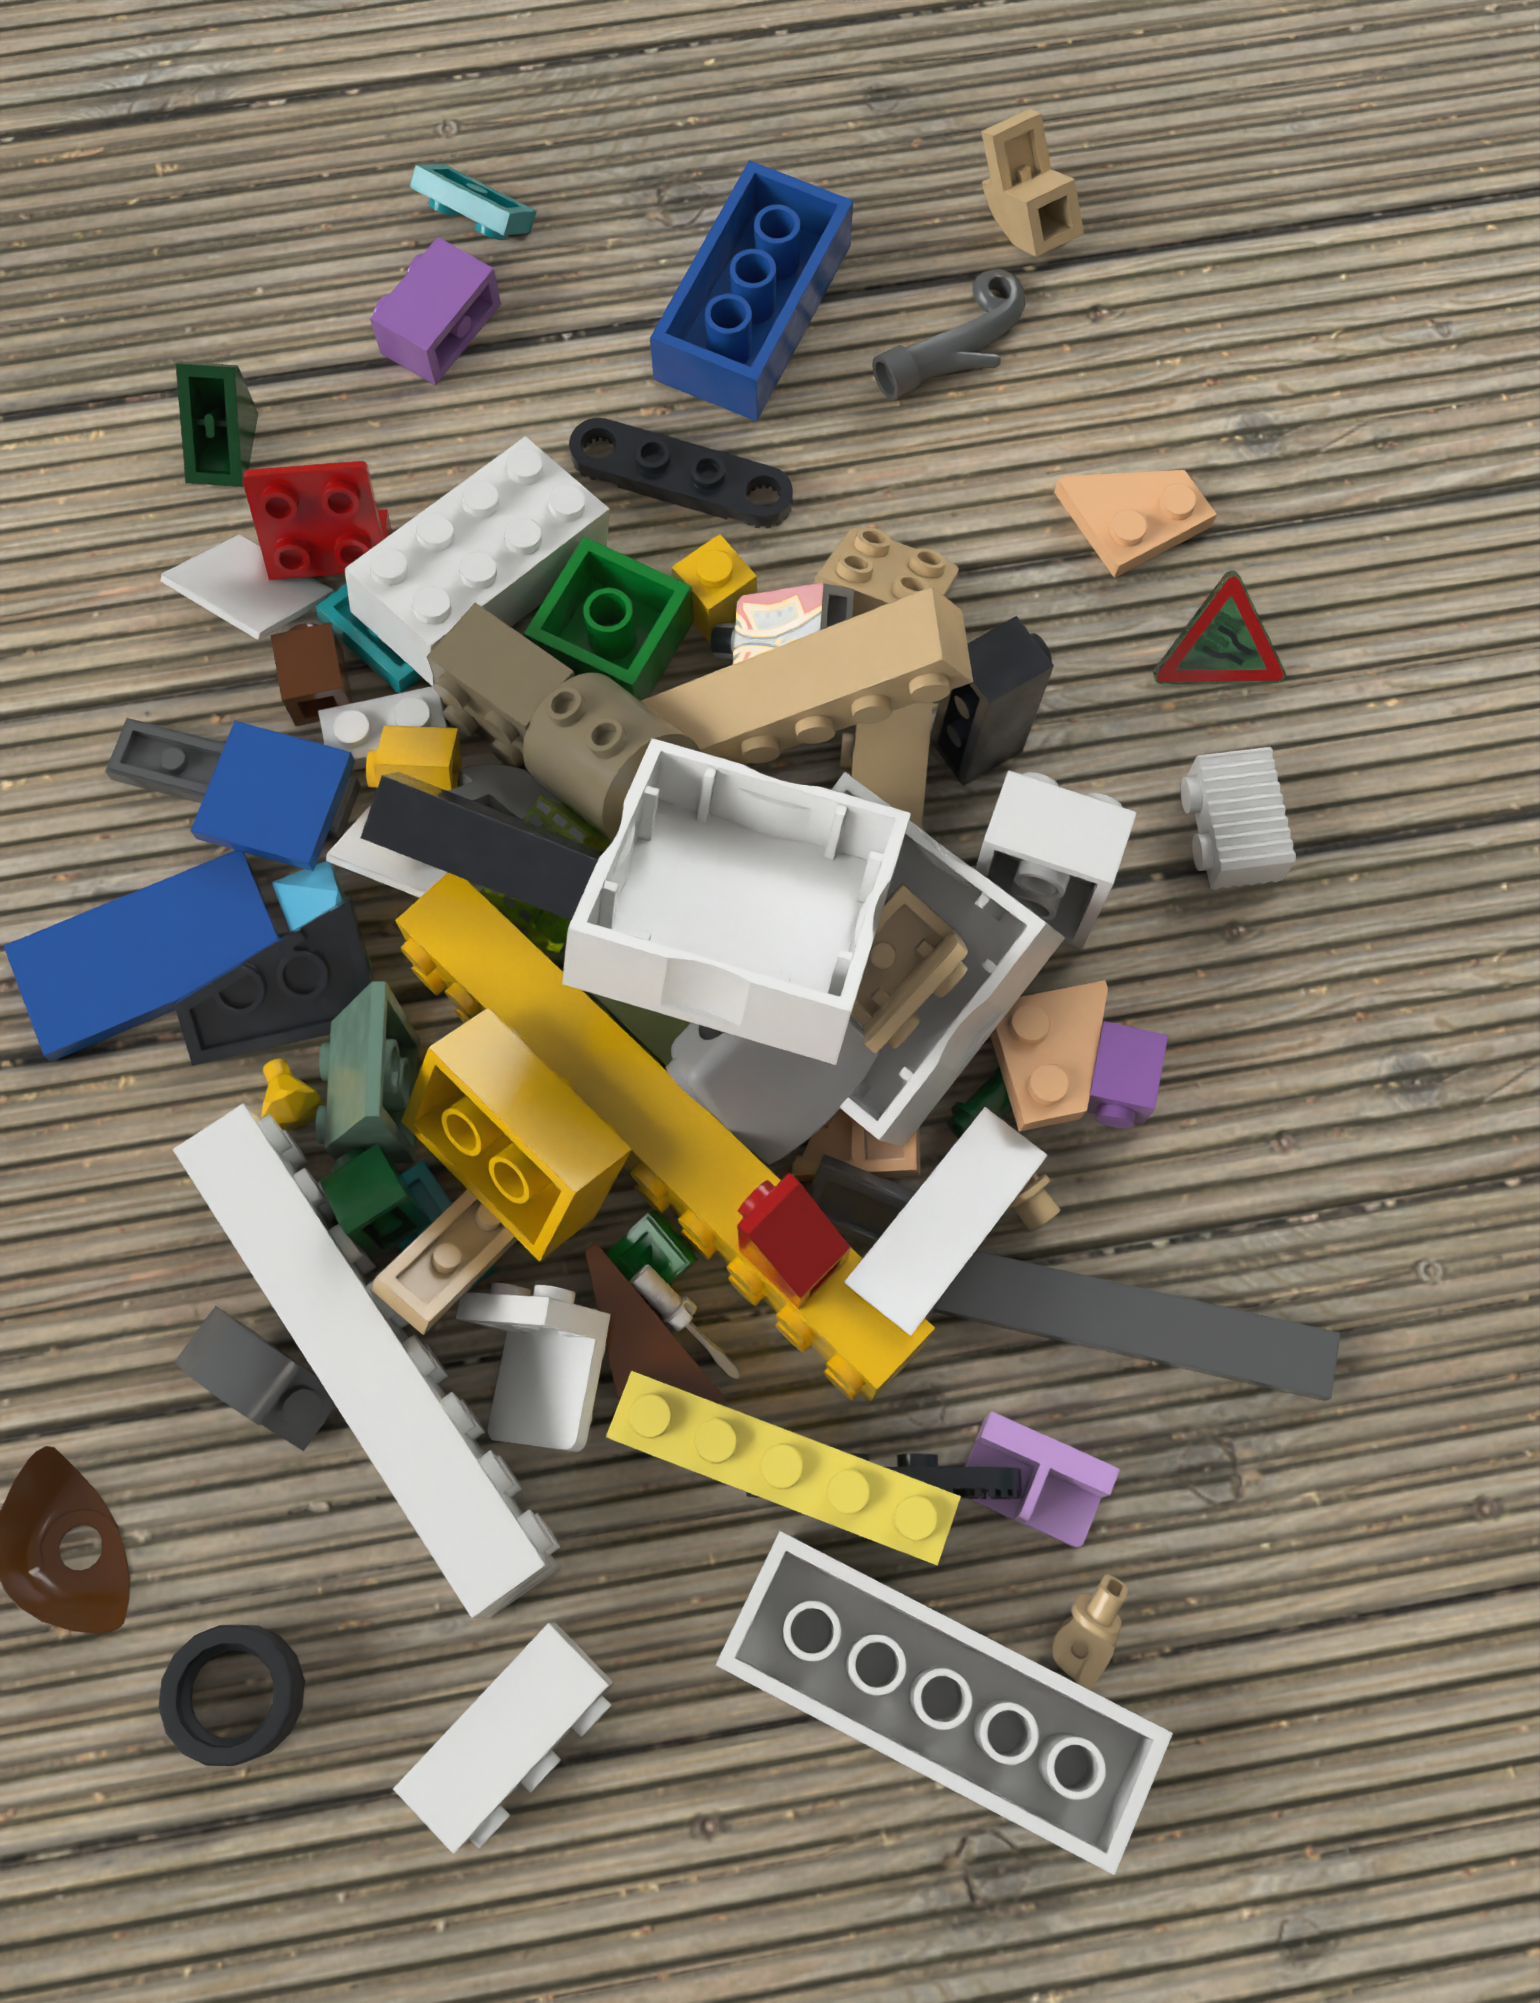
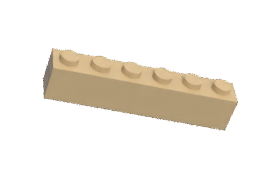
[641,587,973,765]

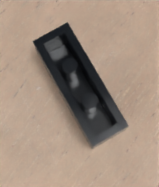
[930,616,1054,786]

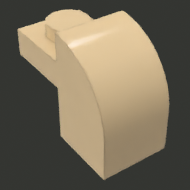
[981,109,1084,257]

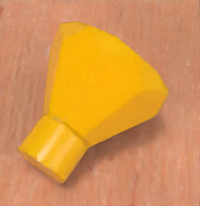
[261,1059,324,1131]

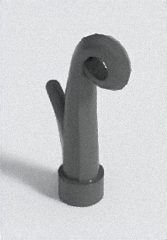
[872,269,1025,400]

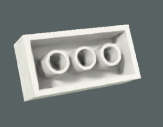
[345,436,610,686]

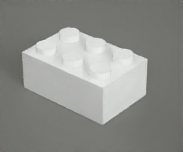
[975,770,1137,949]

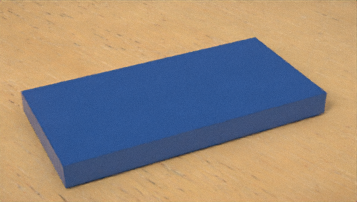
[4,850,280,1062]

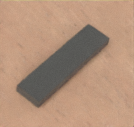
[105,718,361,839]

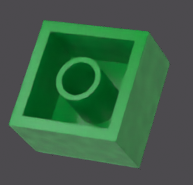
[524,536,694,701]

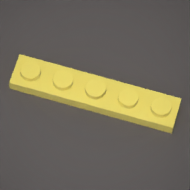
[606,1371,961,1566]

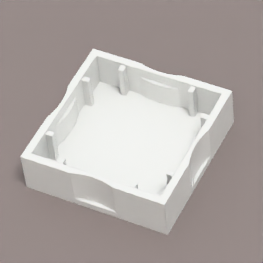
[562,738,911,1065]
[831,772,1065,1147]

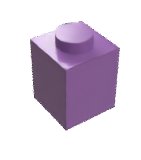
[1087,1021,1168,1128]

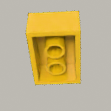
[401,1008,632,1262]

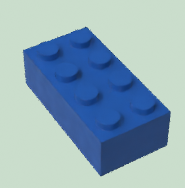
[650,160,853,421]

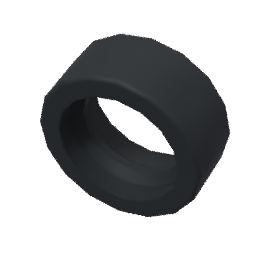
[158,1625,305,1766]

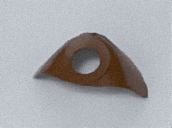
[0,1446,130,1634]

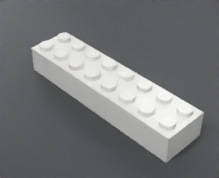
[172,1103,560,1618]

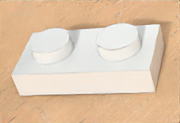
[318,686,448,771]

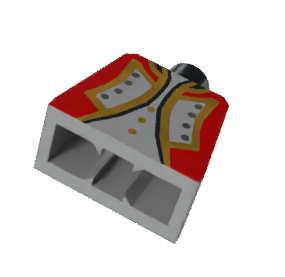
[710,583,854,664]

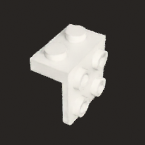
[456,1283,611,1452]

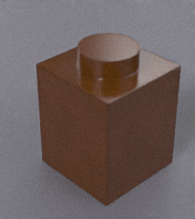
[270,623,353,726]

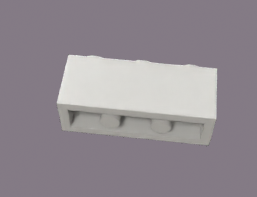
[393,1623,614,1854]

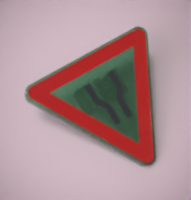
[1153,571,1286,684]

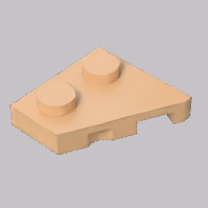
[1054,470,1217,578]
[990,980,1108,1132]

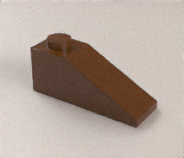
[585,1242,726,1453]

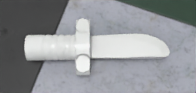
[629,1264,741,1379]

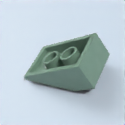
[316,981,420,1163]

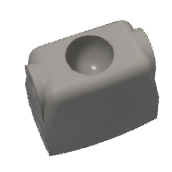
[666,1017,881,1165]

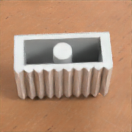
[1180,747,1296,890]

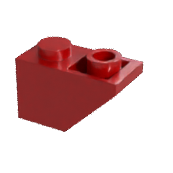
[737,1173,851,1309]

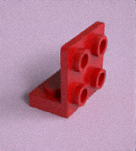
[242,461,392,580]

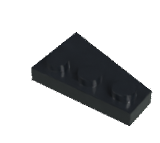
[174,895,374,1066]

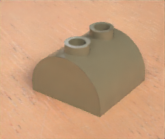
[523,673,701,842]

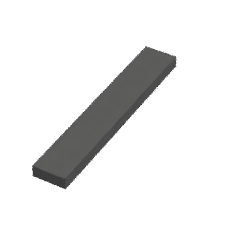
[933,1251,1340,1401]

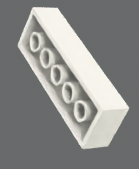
[716,1531,1173,1875]

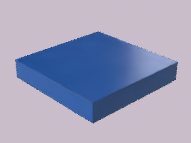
[191,721,355,871]

